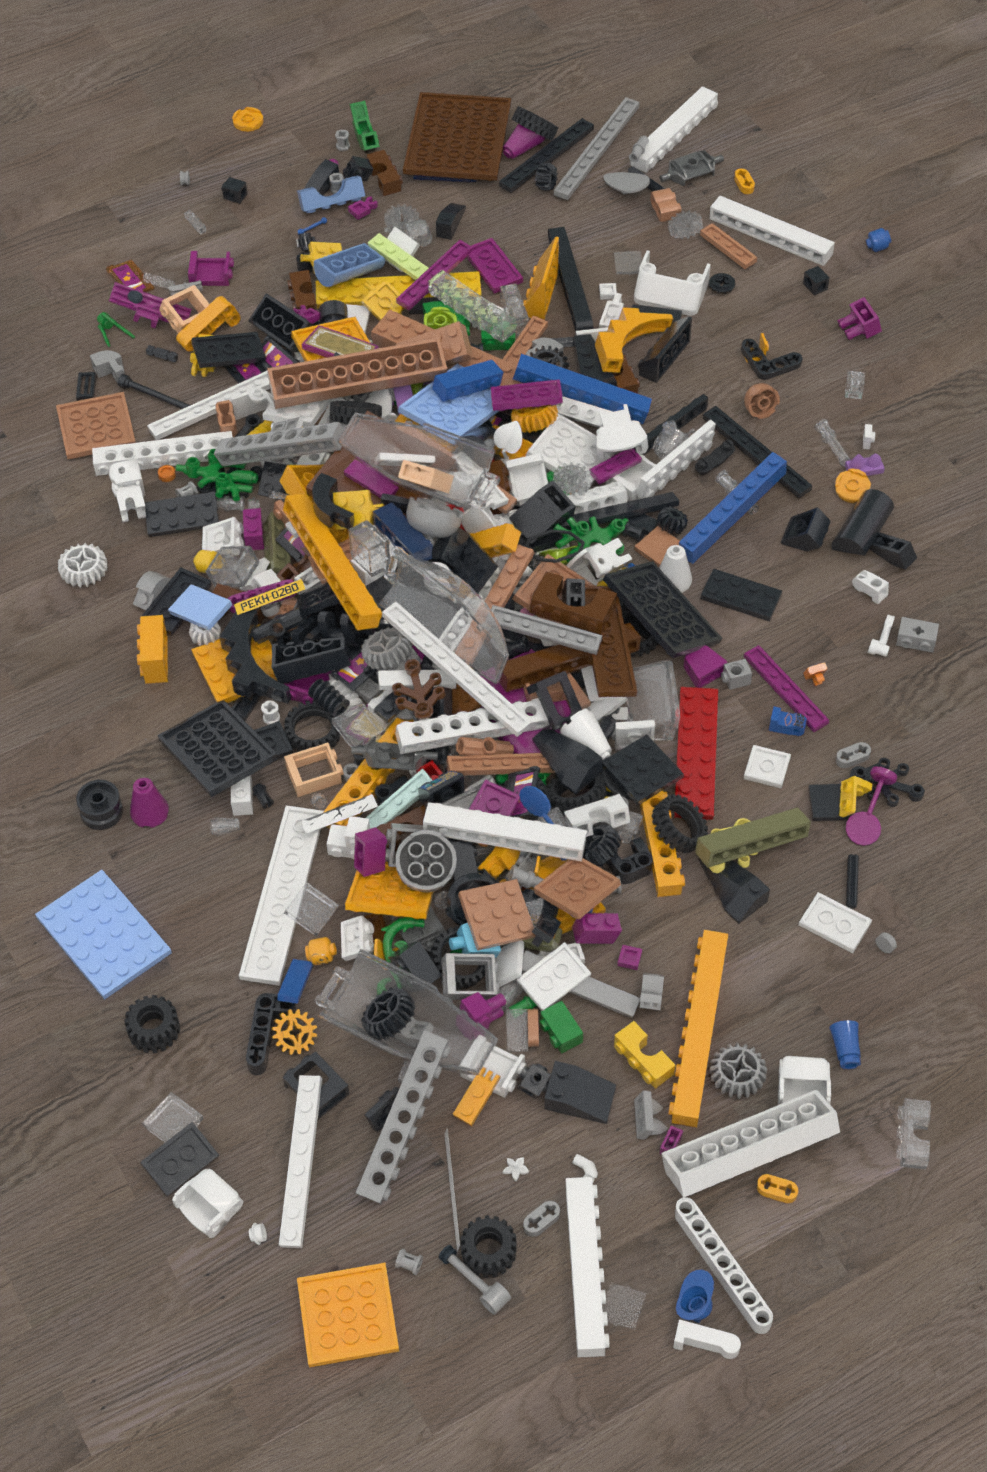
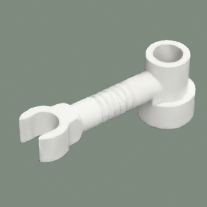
[868,615,895,657]

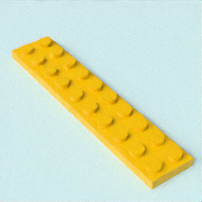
[316,271,482,309]

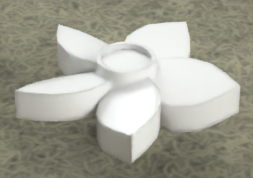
[503,1157,529,1181]

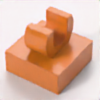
[803,662,827,686]

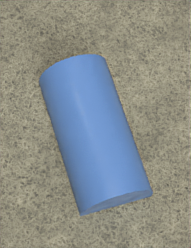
[314,243,385,287]

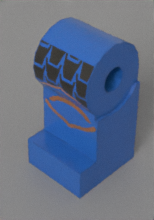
[769,706,807,736]

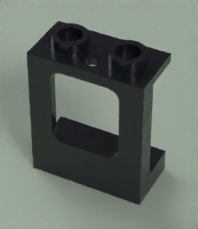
[283,1051,349,1120]

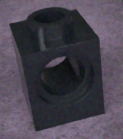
[346,156,373,182]
[221,177,248,204]
[803,266,830,296]

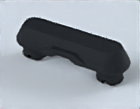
[695,440,735,475]

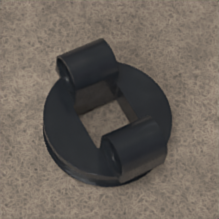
[445,869,500,926]

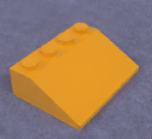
[523,237,559,320]
[280,464,324,502]

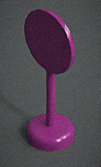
[845,766,898,846]

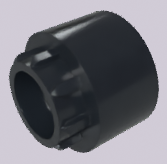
[319,300,348,324]

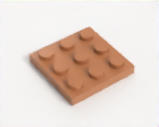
[534,858,621,920]
[458,879,536,951]

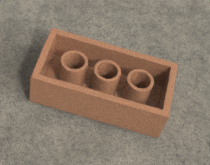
[396,321,473,367]

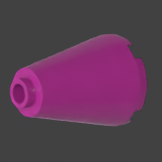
[503,124,545,159]
[130,778,169,828]

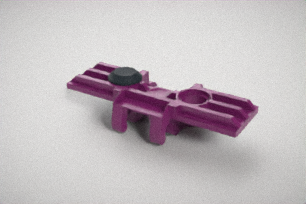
[109,282,192,329]

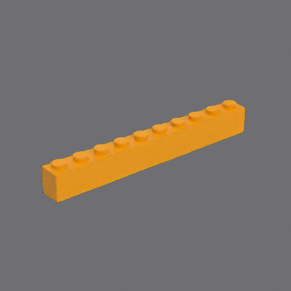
[283,493,382,630]
[668,930,728,1128]

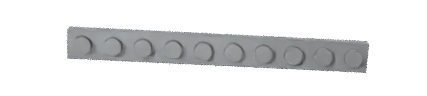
[554,98,639,200]

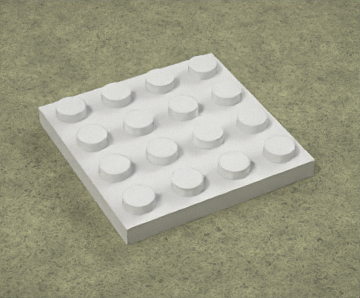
[526,413,617,491]

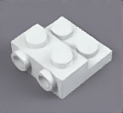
[202,517,244,558]

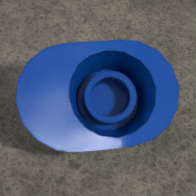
[676,1270,714,1323]

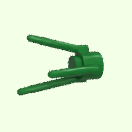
[97,312,135,347]

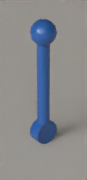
[298,217,327,235]

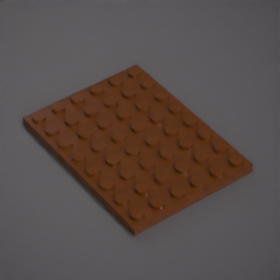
[403,92,511,181]

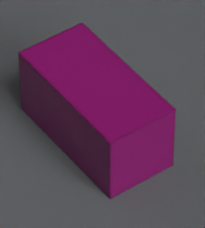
[660,1126,683,1154]

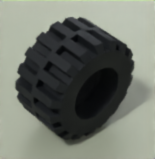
[124,995,180,1053]
[461,1215,517,1278]

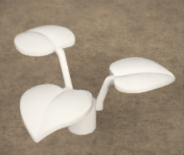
[494,421,522,497]

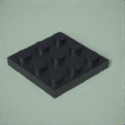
[602,734,684,806]

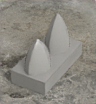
[634,1090,668,1140]

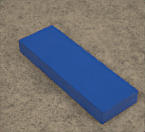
[278,959,313,1004]

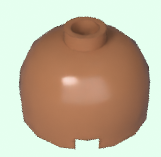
[744,383,780,419]

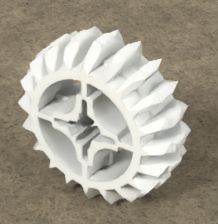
[58,543,107,588]

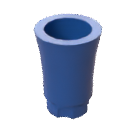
[829,1020,861,1069]

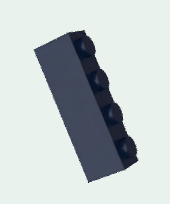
[373,503,433,567]

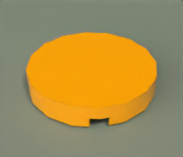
[232,107,264,132]
[835,469,871,503]

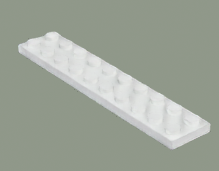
[239,806,324,986]

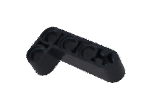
[246,993,297,1076]

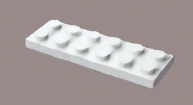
[637,420,716,500]

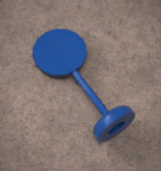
[519,786,566,861]

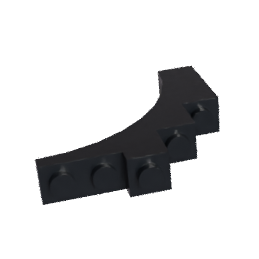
[219,609,291,704]

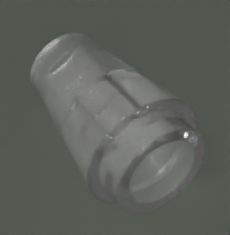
[210,817,240,837]

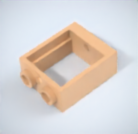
[159,285,209,333]
[398,460,454,494]
[284,743,344,797]

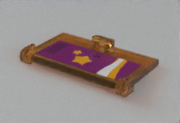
[106,259,155,292]

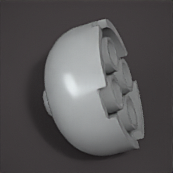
[406,497,464,539]
[395,830,457,892]

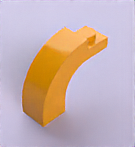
[478,846,521,879]

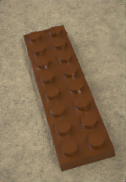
[585,586,638,697]

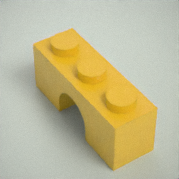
[614,1021,676,1089]

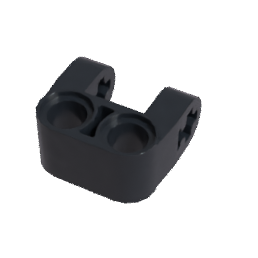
[606,837,653,884]

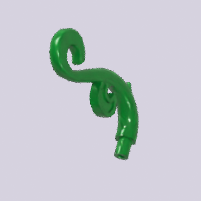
[377,917,425,995]

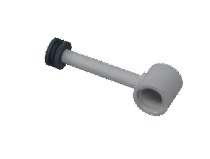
[438,1245,511,1315]

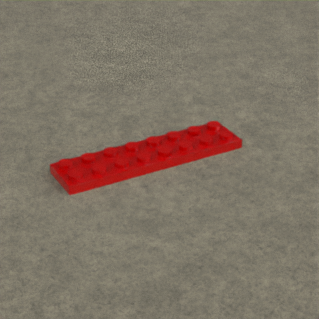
[674,687,718,820]

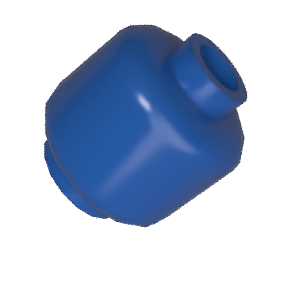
[866,228,891,252]

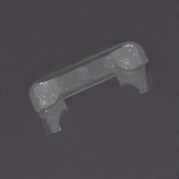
[624,660,680,741]

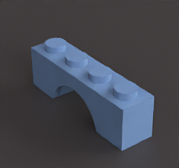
[297,176,365,213]

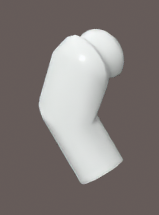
[573,1154,598,1182]

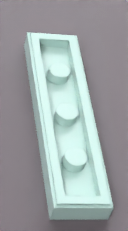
[366,769,432,829]

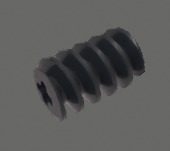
[308,679,350,718]

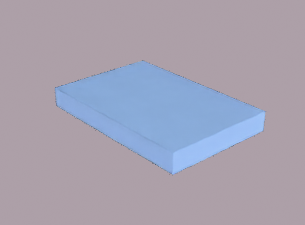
[168,584,232,630]

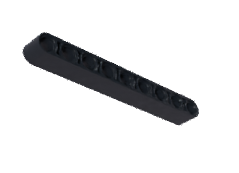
[548,226,594,332]

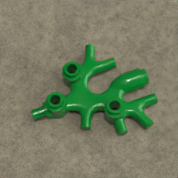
[176,449,258,502]
[554,517,628,569]

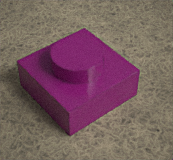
[618,945,642,970]

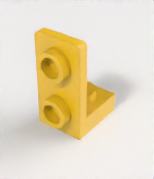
[839,776,872,817]

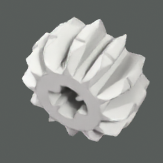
[189,622,221,646]

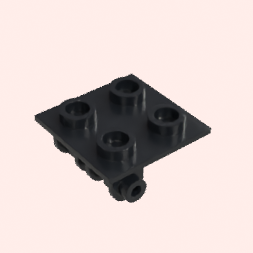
[258,461,288,498]

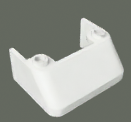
[634,250,711,316]
[231,388,278,429]

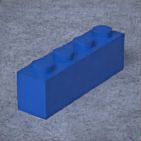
[432,360,504,402]

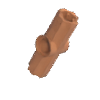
[456,737,514,755]

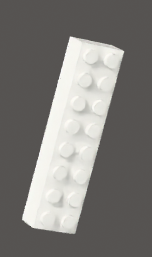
[661,1090,840,1197]

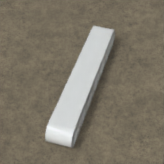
[675,1197,773,1334]

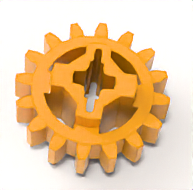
[271,1009,317,1055]

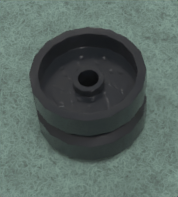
[76,779,123,830]

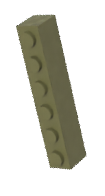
[695,807,811,868]

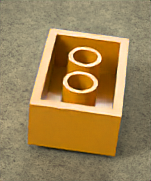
[137,615,168,684]

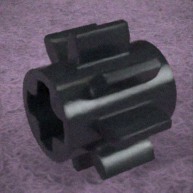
[296,233,316,251]

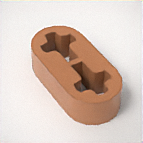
[527,1009,539,1047]

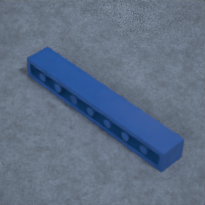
[513,354,652,424]
[679,452,787,564]

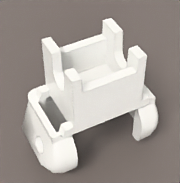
[596,404,648,462]
[109,456,146,522]
[566,538,632,586]

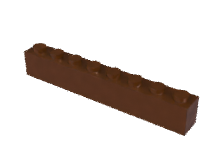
[496,623,641,692]

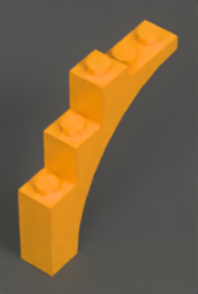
[595,308,673,372]

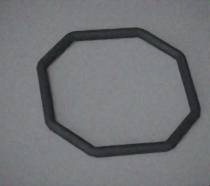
[524,529,585,563]

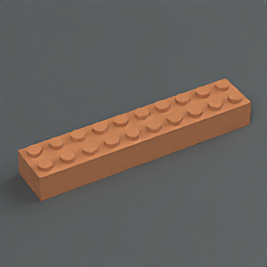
[371,310,522,386]
[268,338,447,409]

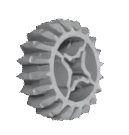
[361,627,413,670]
[709,1042,767,1099]

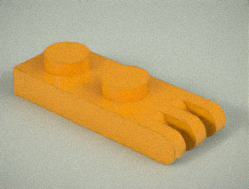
[453,1066,501,1126]

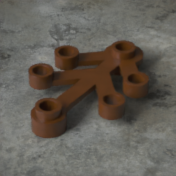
[392,659,446,719]

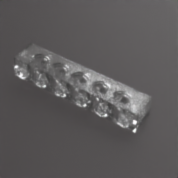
[428,270,516,343]

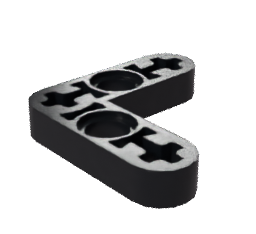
[741,338,803,380]

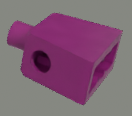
[684,645,728,688]

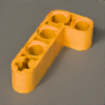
[176,296,241,352]

